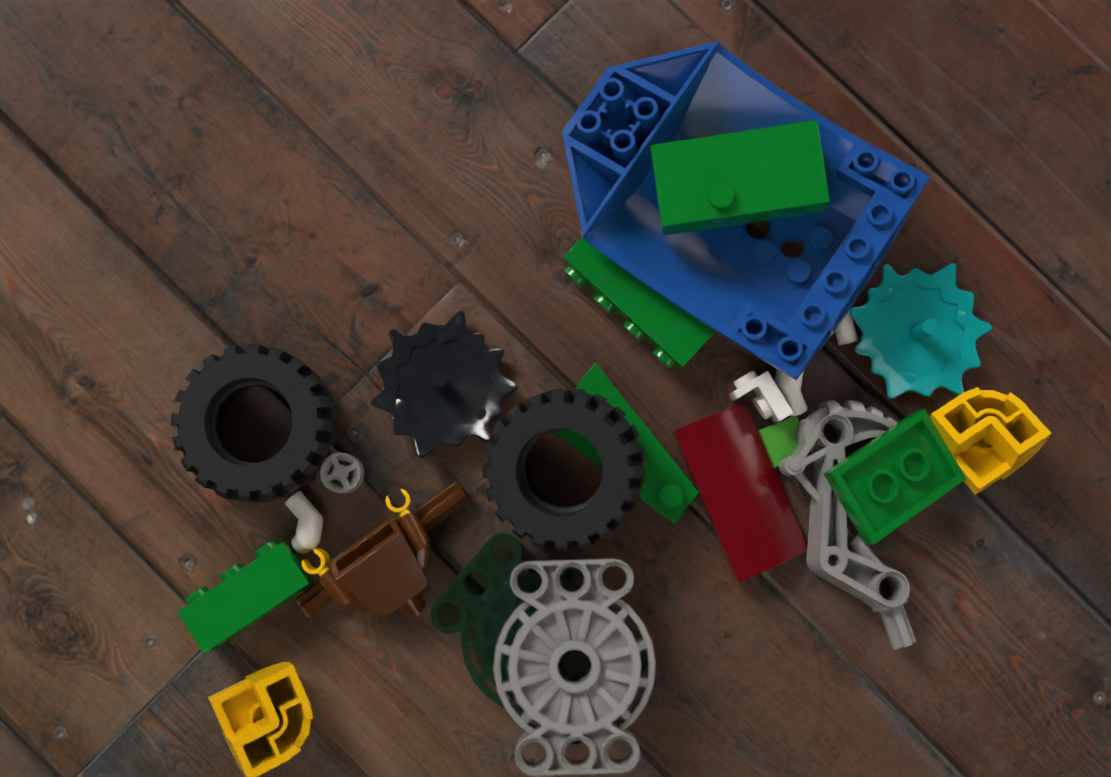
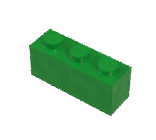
[177,540,316,654]

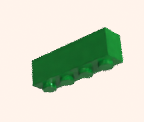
[563,236,715,371]

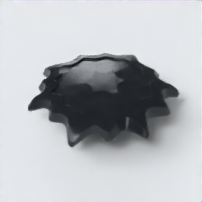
[370,311,518,458]

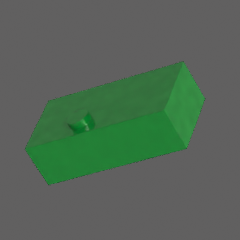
[650,120,830,236]

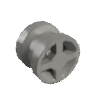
[320,452,365,494]

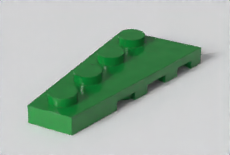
[553,362,699,524]

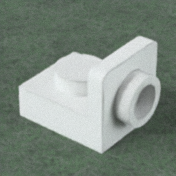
[729,370,793,423]

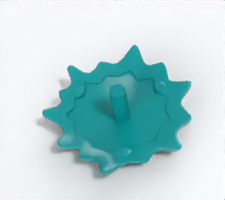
[849,263,993,399]

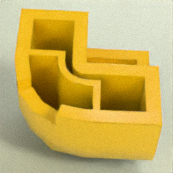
[930,387,1052,495]
[208,662,313,777]

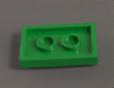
[823,409,967,545]

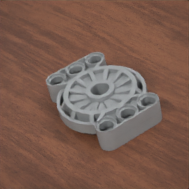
[493,558,656,776]

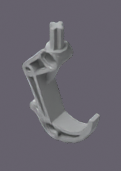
[779,400,916,650]

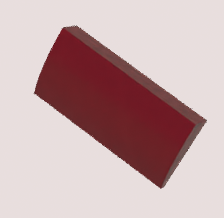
[671,401,807,582]

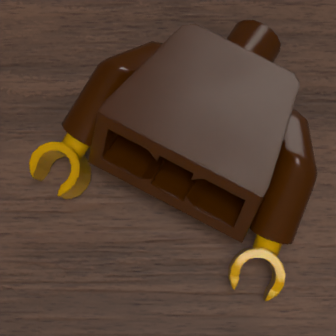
[302,489,430,619]

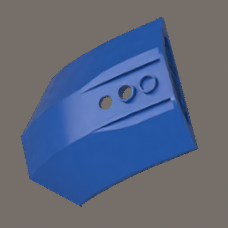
[562,41,930,381]

